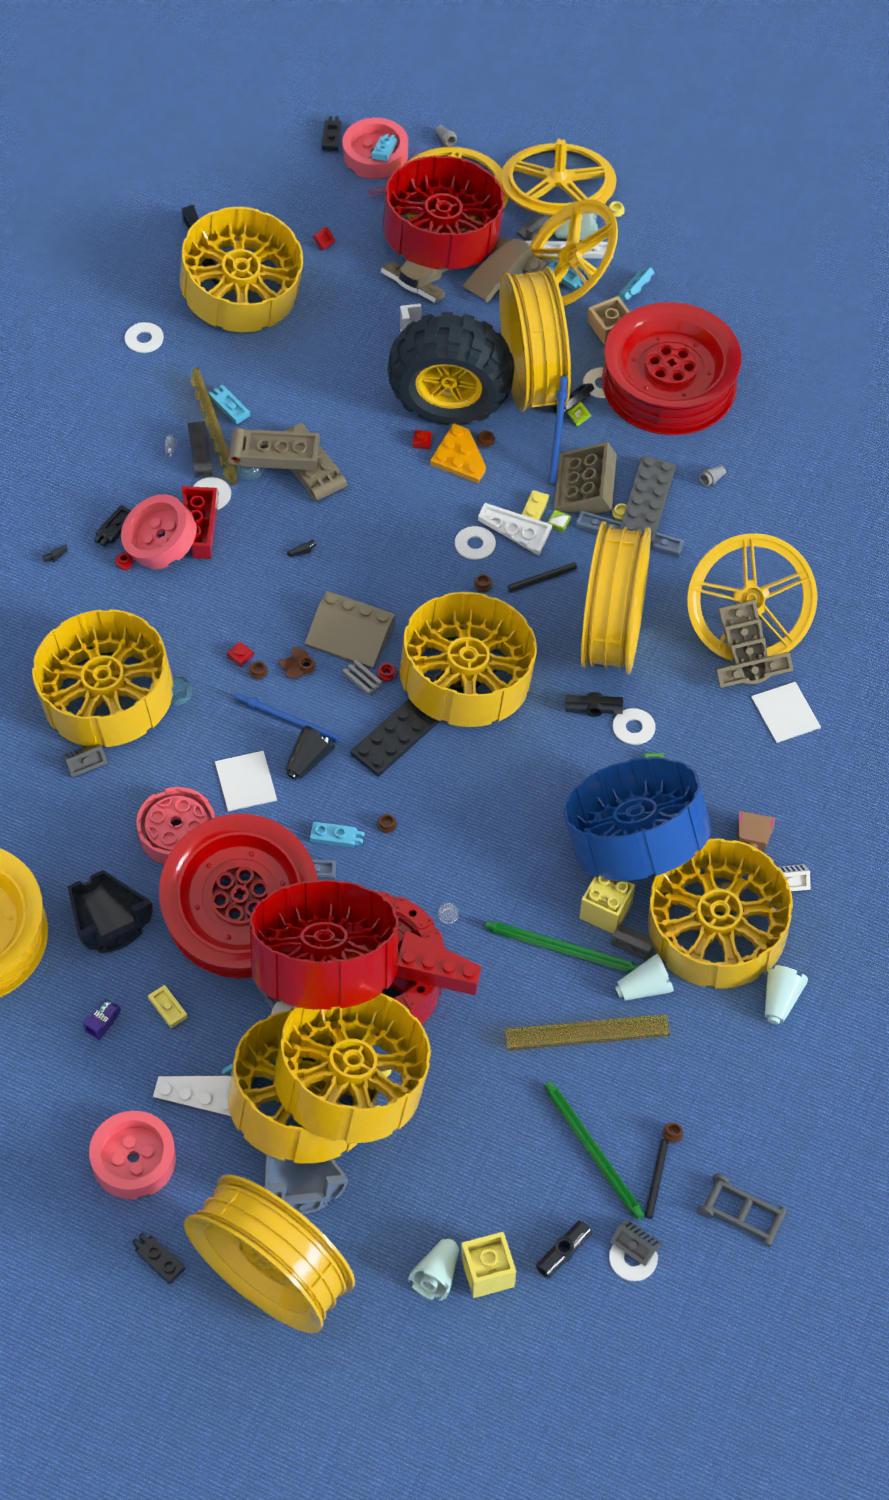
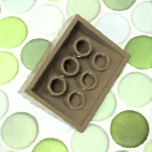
[554,442,617,514]
[305,591,395,669]

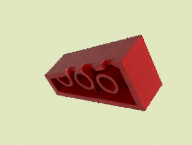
[181,486,219,559]
[396,930,482,996]

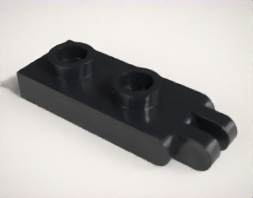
[322,116,342,151]
[552,383,595,414]
[94,505,131,546]
[132,1233,185,1285]

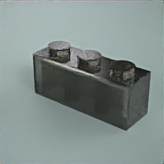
[188,421,213,478]

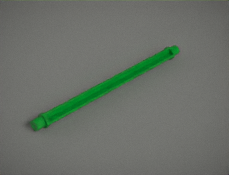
[485,920,640,973]
[544,1081,645,1220]

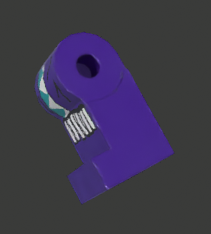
[83,999,121,1040]

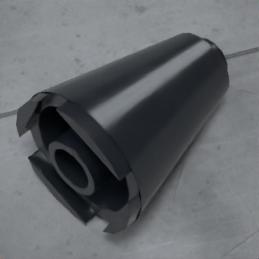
[285,725,335,780]

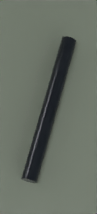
[508,562,577,592]
[645,1139,669,1219]

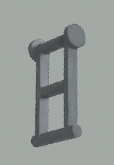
[697,1173,787,1247]

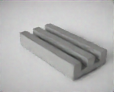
[342,660,382,696]

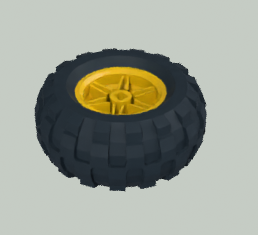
[387,312,515,426]

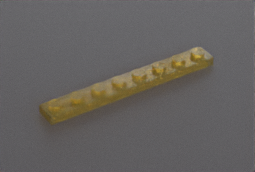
[190,367,237,485]
[505,1014,670,1051]

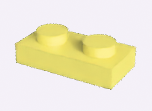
[522,490,549,521]
[148,985,188,1028]

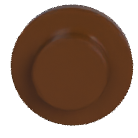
[477,430,495,447]
[474,574,492,592]
[249,661,268,679]
[377,814,397,833]
[662,1122,683,1142]

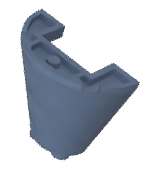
[265,1127,349,1215]

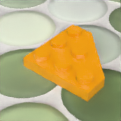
[430,423,486,483]

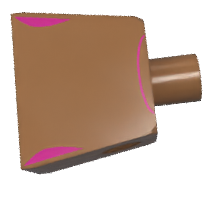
[737,811,776,852]

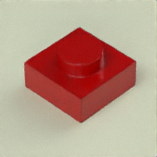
[312,226,336,251]
[412,430,432,450]
[227,641,254,667]

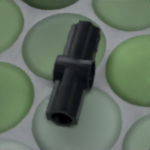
[566,692,623,717]
[535,1220,592,1279]

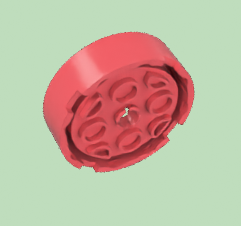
[342,118,408,179]
[121,494,196,569]
[136,787,215,865]
[89,1111,176,1199]

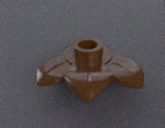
[279,647,316,679]

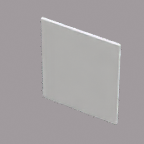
[751,682,821,743]
[215,751,277,812]

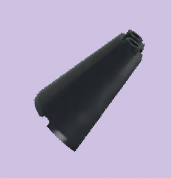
[67,870,153,953]

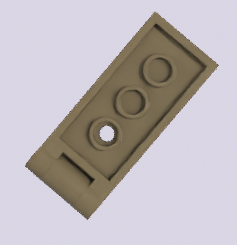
[284,422,347,502]
[228,428,320,470]

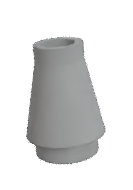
[435,125,457,147]
[699,465,726,487]

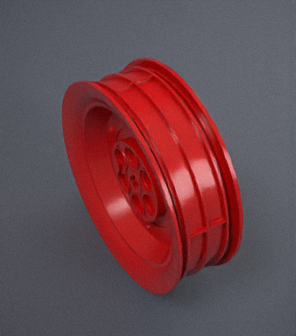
[602,302,742,435]
[159,813,318,979]

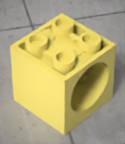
[579,876,635,934]
[461,1232,516,1298]

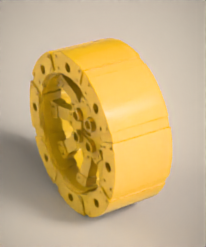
[179,207,303,332]
[400,592,537,727]
[32,609,174,747]
[648,839,793,989]
[274,994,431,1143]
[228,1010,379,1164]

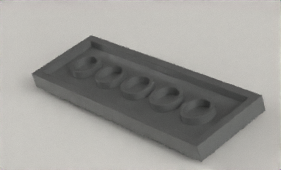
[620,455,677,546]

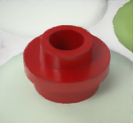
[115,553,134,570]
[377,663,396,681]

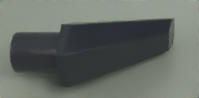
[287,540,316,557]
[42,544,68,562]

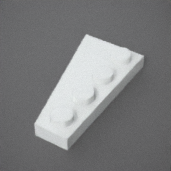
[478,503,552,556]
[153,1076,231,1116]

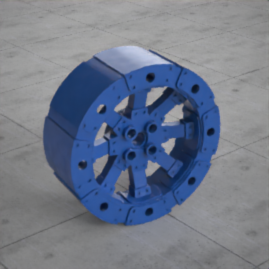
[563,757,711,881]

